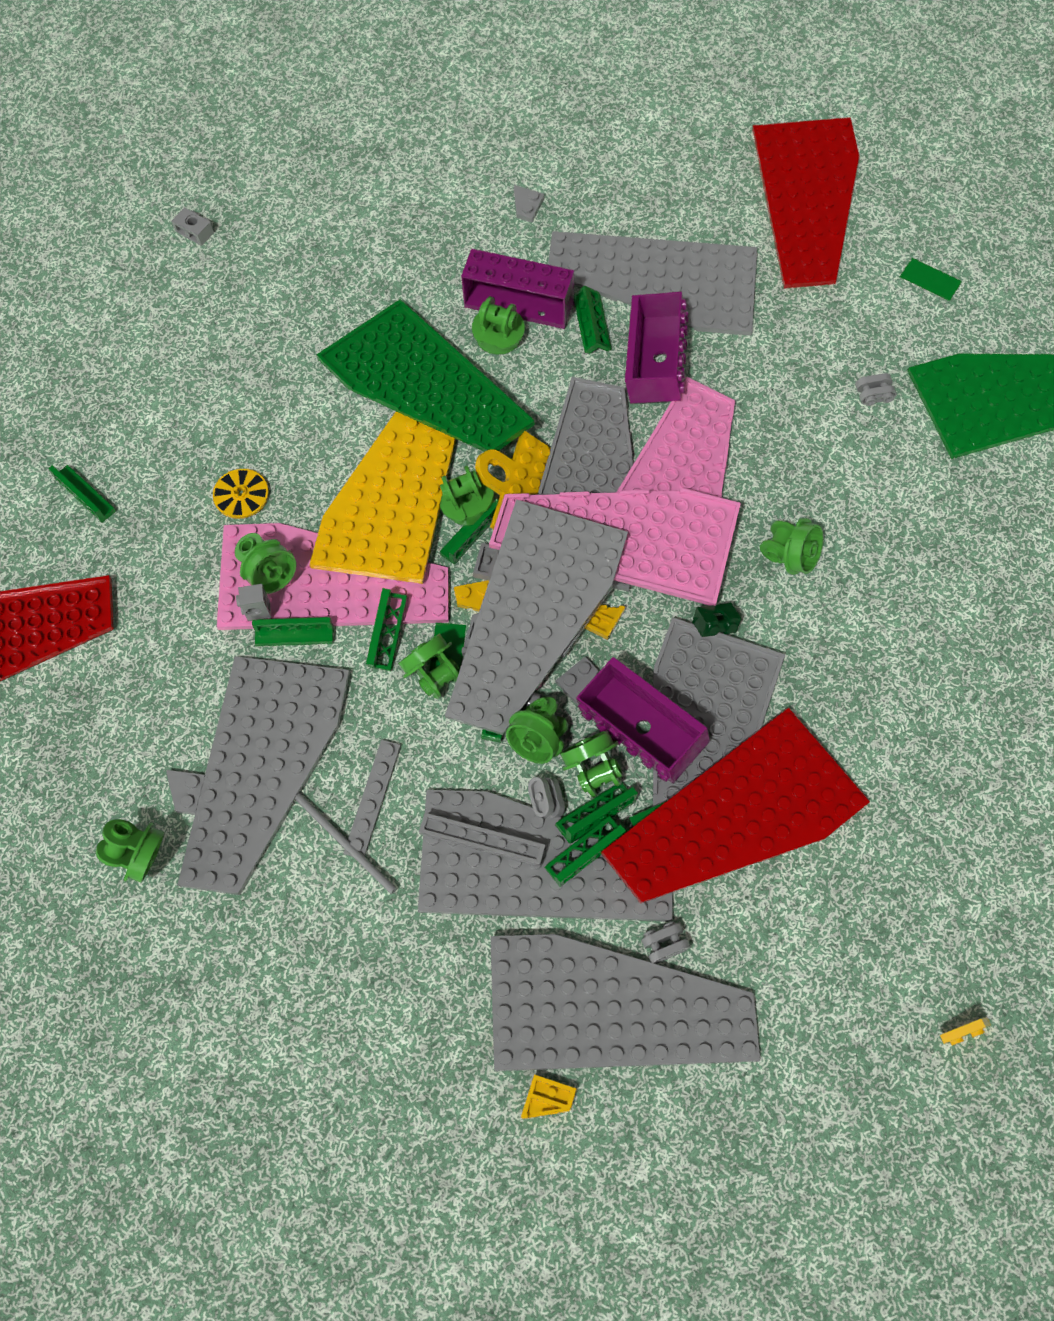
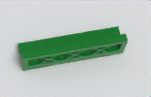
[574,285,612,354]
[48,465,116,523]
[440,499,499,565]
[366,588,407,671]
[252,617,334,646]
[555,782,638,844]
[544,816,626,887]

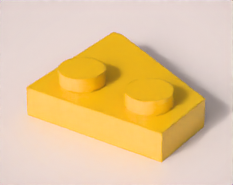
[454,580,489,612]
[584,605,625,640]
[940,1017,991,1046]
[521,1074,576,1119]

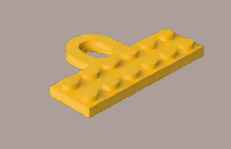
[475,431,551,530]

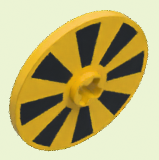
[213,469,269,519]

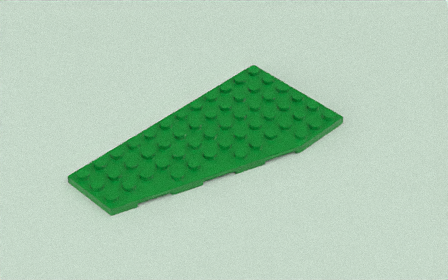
[316,299,535,452]
[907,354,1054,459]

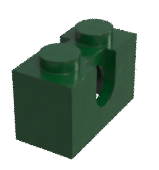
[692,603,741,637]

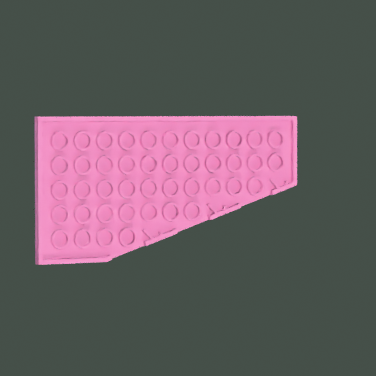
[617,377,735,498]
[489,488,741,606]
[217,523,449,630]

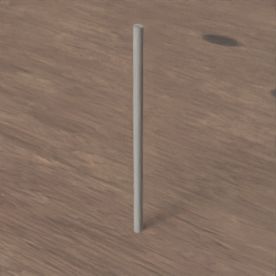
[295,793,397,894]

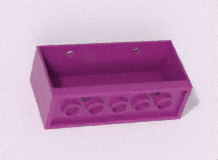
[461,248,574,329]
[625,292,689,404]
[576,657,710,784]

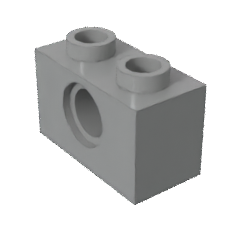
[172,207,214,246]
[236,584,271,621]

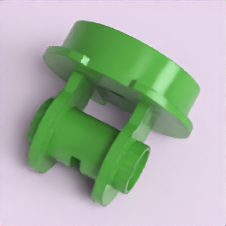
[472,296,525,355]
[440,465,494,525]
[759,518,823,575]
[235,533,296,594]
[398,633,460,699]
[506,697,568,764]
[560,730,623,797]
[95,819,165,883]

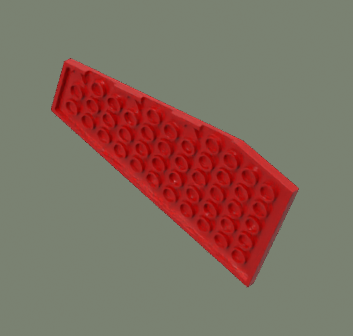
[752,117,859,289]
[0,575,114,681]
[601,708,870,903]

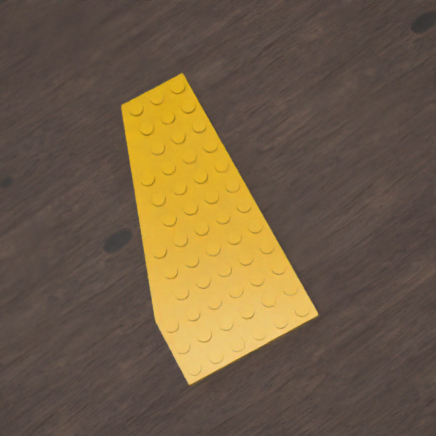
[309,412,456,584]

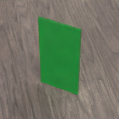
[900,258,962,301]
[429,623,466,682]

